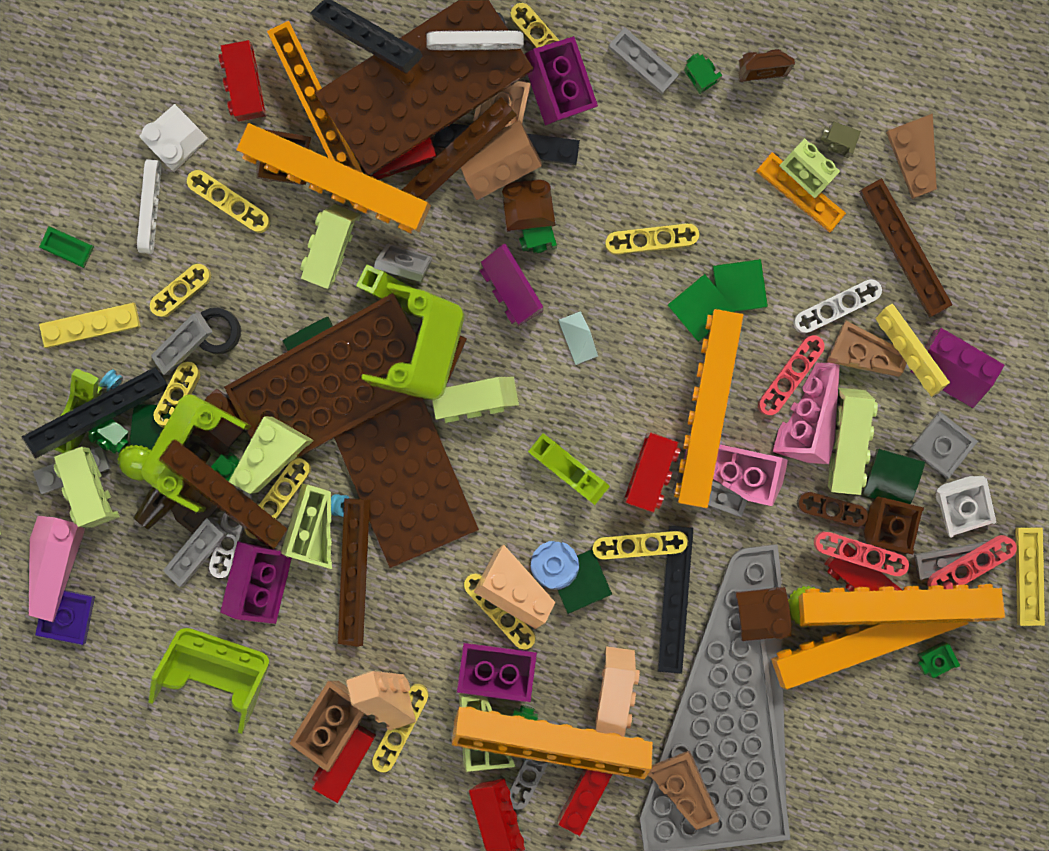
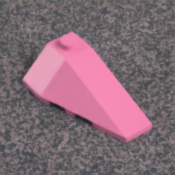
[773,363,840,464]
[684,444,788,506]
[29,516,85,622]

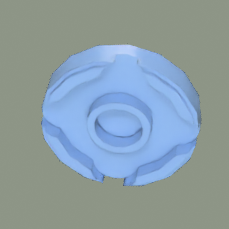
[531,541,579,590]

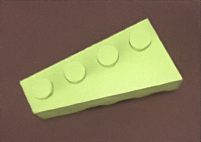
[828,388,878,495]

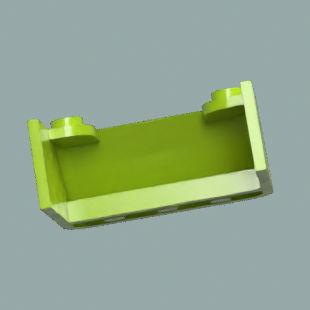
[362,283,464,400]
[141,395,251,513]
[148,628,269,734]

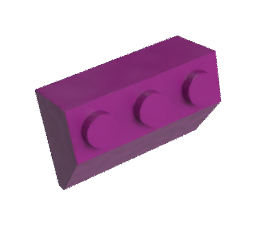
[524,36,598,126]
[479,244,544,327]
[910,328,1005,408]
[220,541,292,624]
[457,643,537,702]

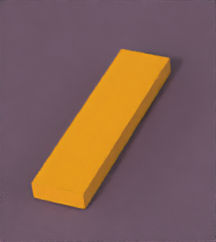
[756,152,846,233]

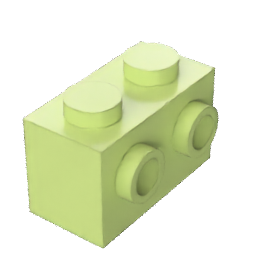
[779,138,840,198]

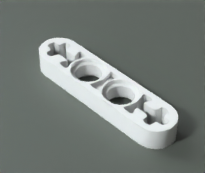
[427,31,524,50]
[137,159,162,254]
[793,279,882,334]
[209,487,252,578]

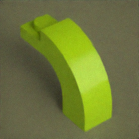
[356,264,424,320]
[54,368,102,453]
[528,433,610,505]

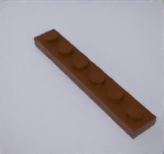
[401,97,517,201]
[859,178,953,317]
[158,440,288,549]
[338,498,370,647]

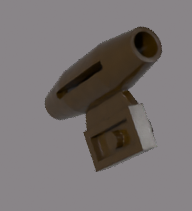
[133,442,218,534]

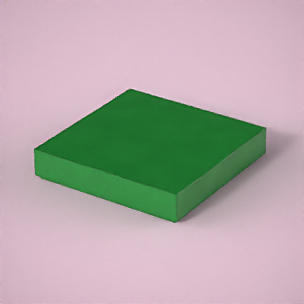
[712,259,768,312]
[668,274,736,342]

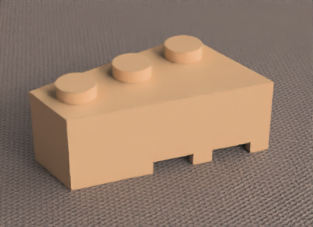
[474,545,555,629]
[595,646,640,737]
[346,671,416,730]

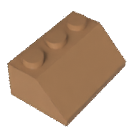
[461,120,542,200]
[289,681,365,772]

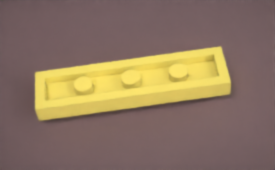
[39,303,141,348]
[875,304,950,397]
[1015,527,1045,626]

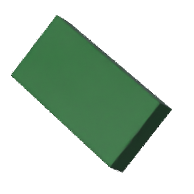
[39,226,94,268]

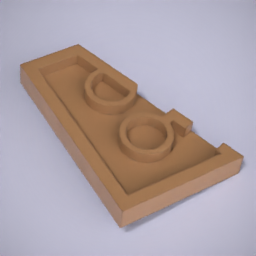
[886,113,937,199]
[827,321,907,377]
[648,750,720,830]

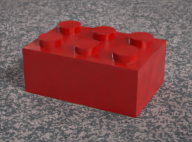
[623,432,680,512]

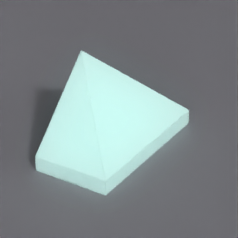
[558,311,598,365]

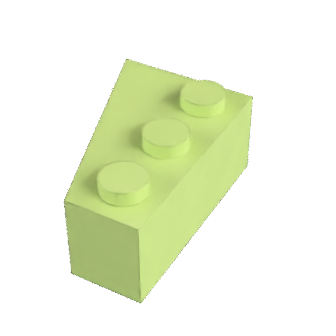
[300,204,361,289]

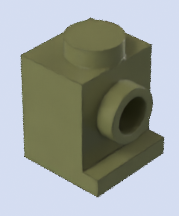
[820,121,861,158]

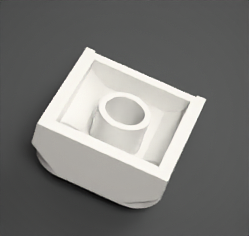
[139,104,208,172]
[935,476,997,537]

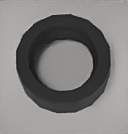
[199,307,241,354]

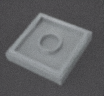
[374,244,432,282]
[909,411,978,479]

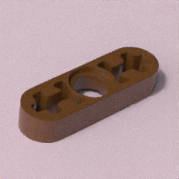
[797,492,868,527]

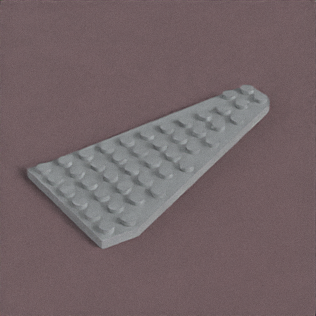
[639,544,791,851]

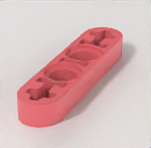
[758,335,825,415]
[814,531,909,576]
[927,535,1017,589]

